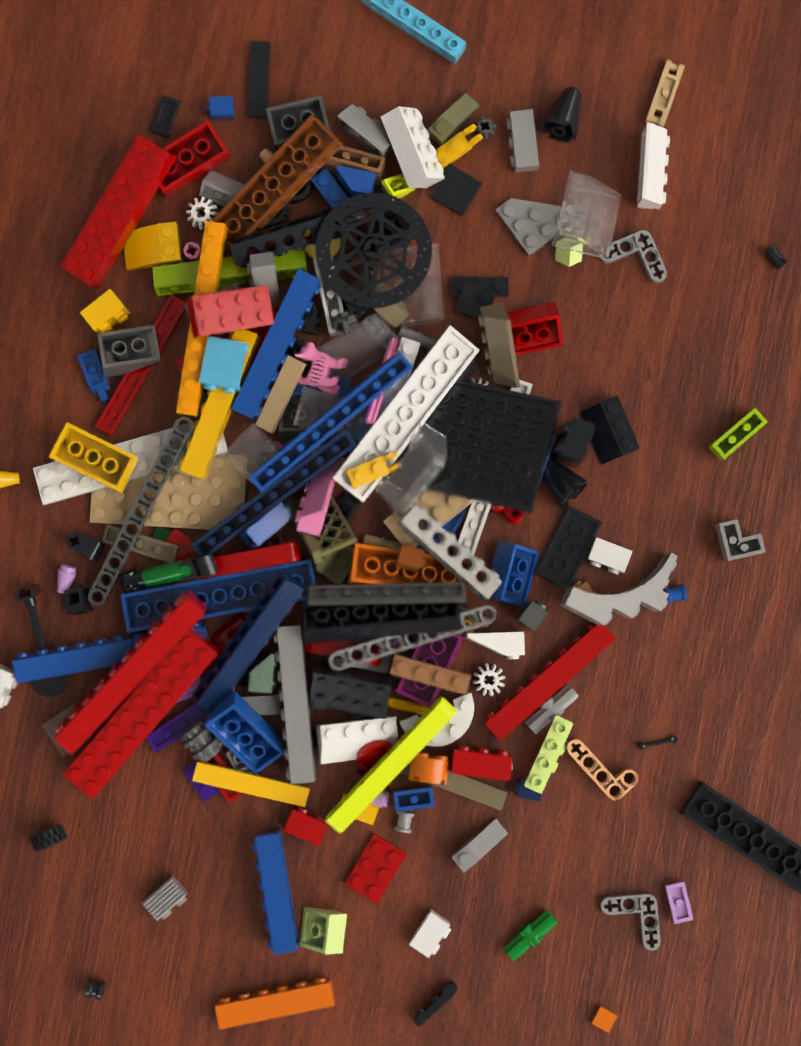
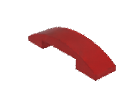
[304,640,382,667]

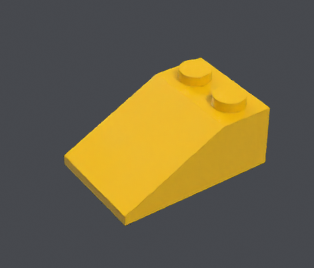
[124,221,183,271]

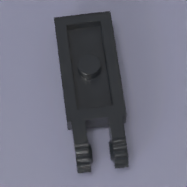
[414,982,458,1027]

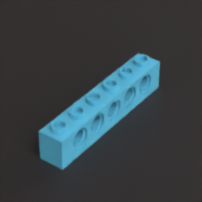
[361,0,466,64]

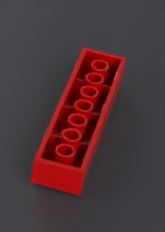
[60,134,177,288]

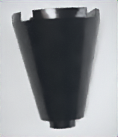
[540,87,582,143]
[542,456,588,509]

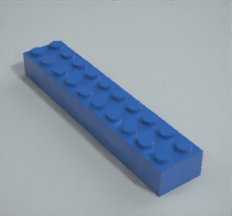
[121,559,317,633]

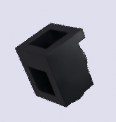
[299,306,321,336]
[64,585,94,615]

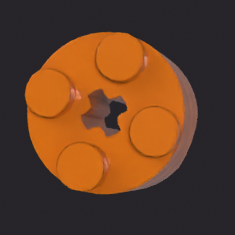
[408,753,449,785]

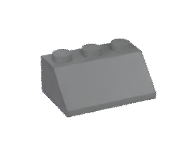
[337,104,393,157]

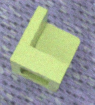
[555,234,584,267]

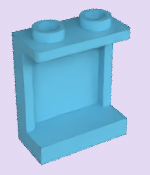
[199,336,249,394]

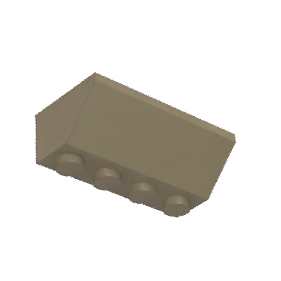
[478,302,520,388]

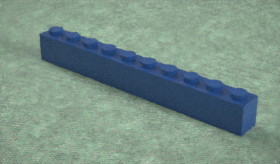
[249,350,414,492]
[12,621,209,683]

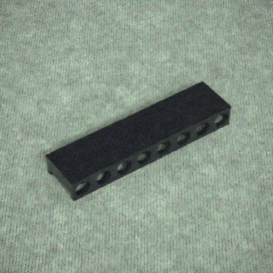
[303,600,462,644]
[679,781,801,893]

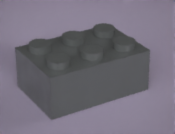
[266,95,330,151]

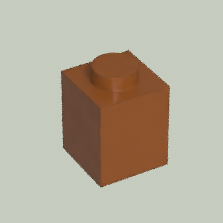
[394,544,426,573]

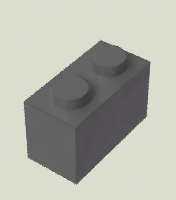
[516,600,548,631]

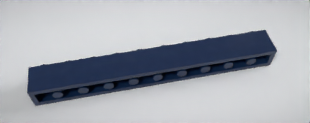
[191,427,358,555]

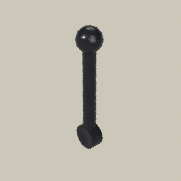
[638,736,678,750]

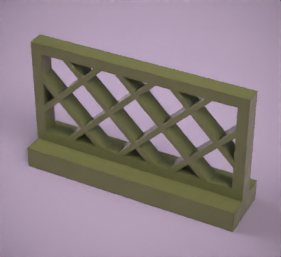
[284,495,357,564]

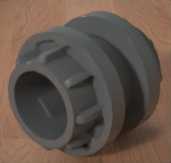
[181,721,222,762]

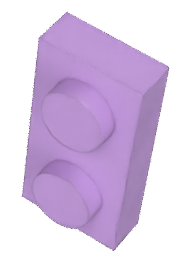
[665,881,694,924]

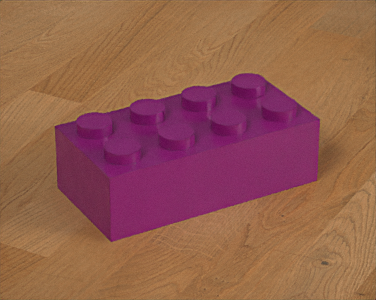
[396,631,464,707]

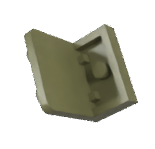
[315,542,352,585]

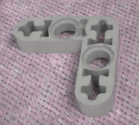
[599,230,667,284]
[600,893,661,951]

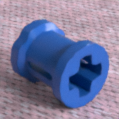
[664,584,688,604]

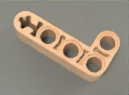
[566,738,638,800]

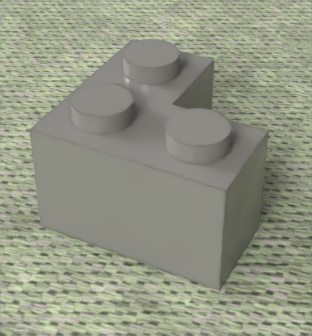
[715,519,766,562]

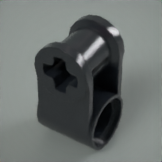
[66,533,105,562]

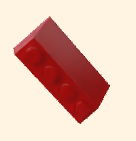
[482,302,563,356]

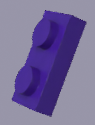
[182,759,220,802]

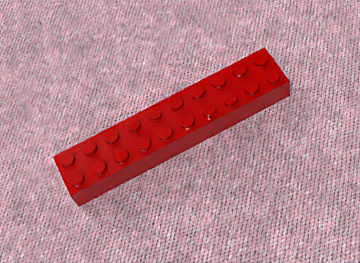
[54,589,206,755]
[63,627,220,800]

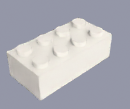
[381,106,445,188]

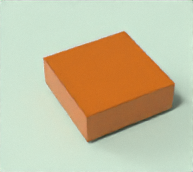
[591,1005,618,1033]

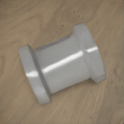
[394,811,414,833]

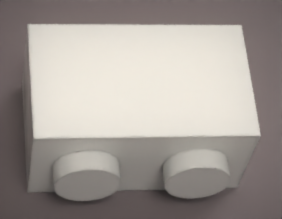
[587,537,632,575]
[409,909,451,958]

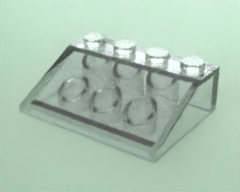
[552,171,622,260]
[382,243,444,327]

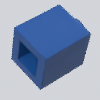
[207,96,235,121]

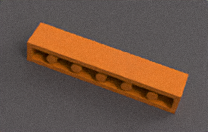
[215,977,335,1030]

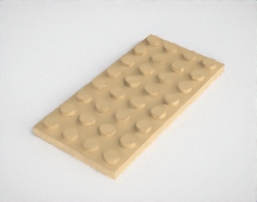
[90,454,248,530]

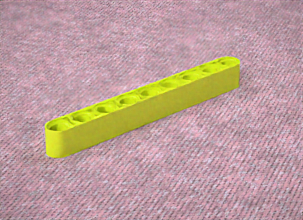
[324,697,457,834]

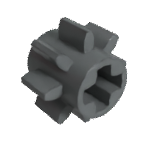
[473,116,496,141]
[333,311,358,337]

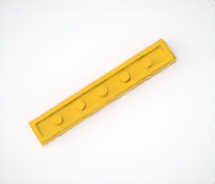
[192,761,310,807]

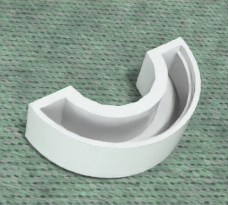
[399,692,474,747]

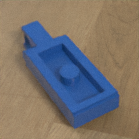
[77,348,110,403]

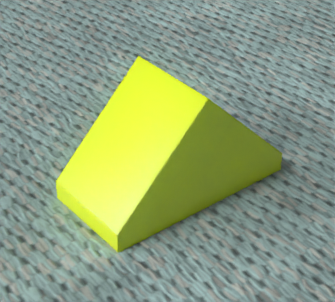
[381,174,416,201]

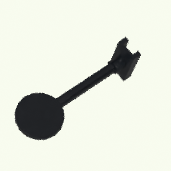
[15,584,69,697]

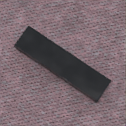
[248,41,271,118]

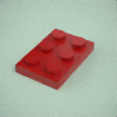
[344,834,407,904]

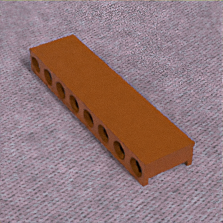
[211,115,343,247]

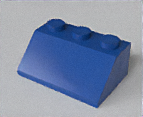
[490,540,540,607]

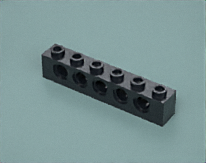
[228,207,342,268]

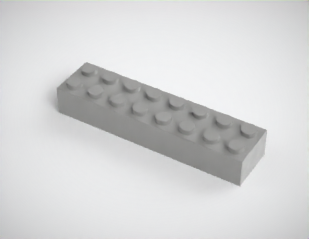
[274,625,316,784]

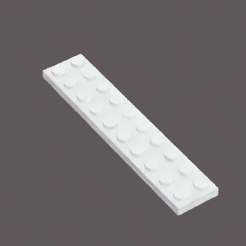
[332,326,479,502]
[33,421,229,505]

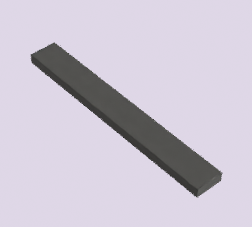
[308,582,466,606]

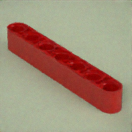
[173,541,301,585]

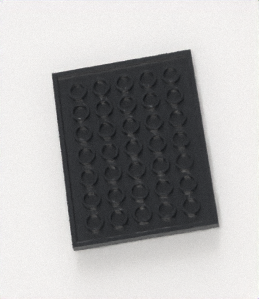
[382,370,561,513]

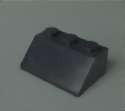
[580,395,640,465]

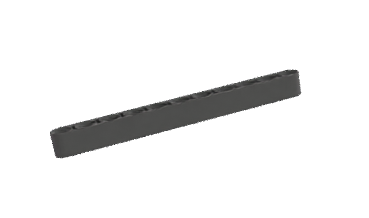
[88,416,194,606]

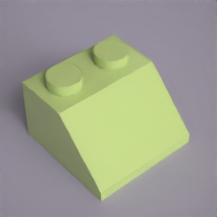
[299,907,347,954]

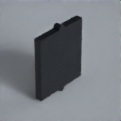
[455,281,497,318]

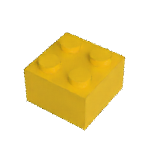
[80,289,130,333]

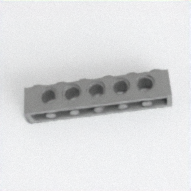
[396,504,502,601]

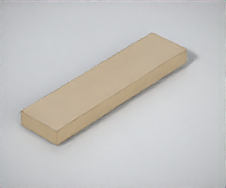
[255,355,306,434]

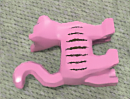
[295,342,348,395]

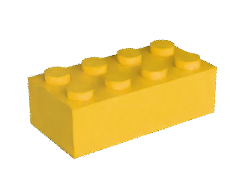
[49,422,140,494]

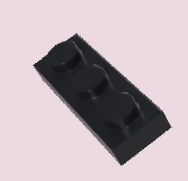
[451,277,509,297]

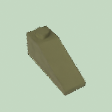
[428,93,480,146]

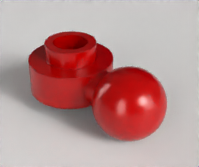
[491,504,524,524]

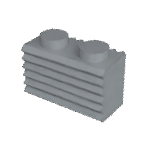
[142,875,188,921]

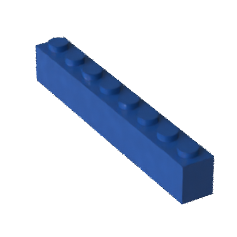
[231,269,322,420]

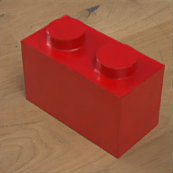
[284,806,328,846]

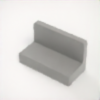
[199,170,245,207]

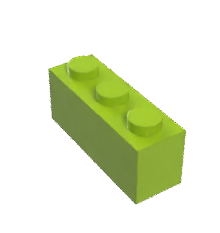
[708,408,768,461]

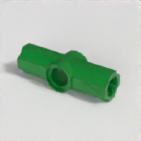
[503,909,558,961]

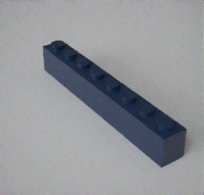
[191,572,304,712]

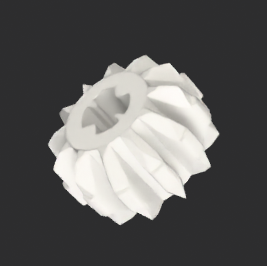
[186,197,218,230]
[473,663,505,696]

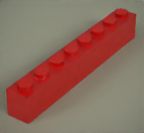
[484,622,616,741]

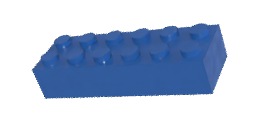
[252,829,299,955]

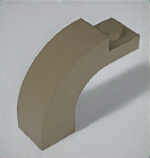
[356,267,409,327]

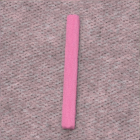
[365,338,400,425]

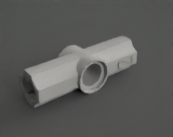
[525,684,579,734]

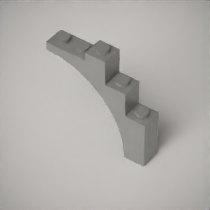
[559,553,678,626]

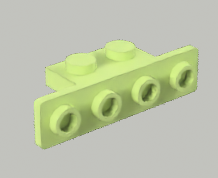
[524,716,573,794]

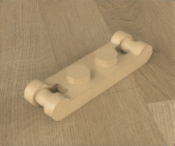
[645,59,685,128]

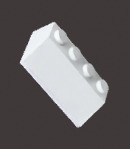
[637,123,670,209]
[315,716,398,764]

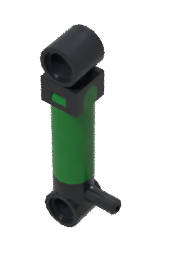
[119,552,218,594]

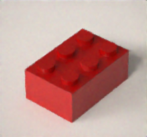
[450,744,513,781]

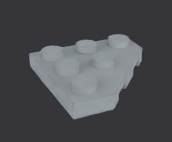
[495,198,575,256]

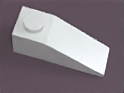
[463,632,525,659]

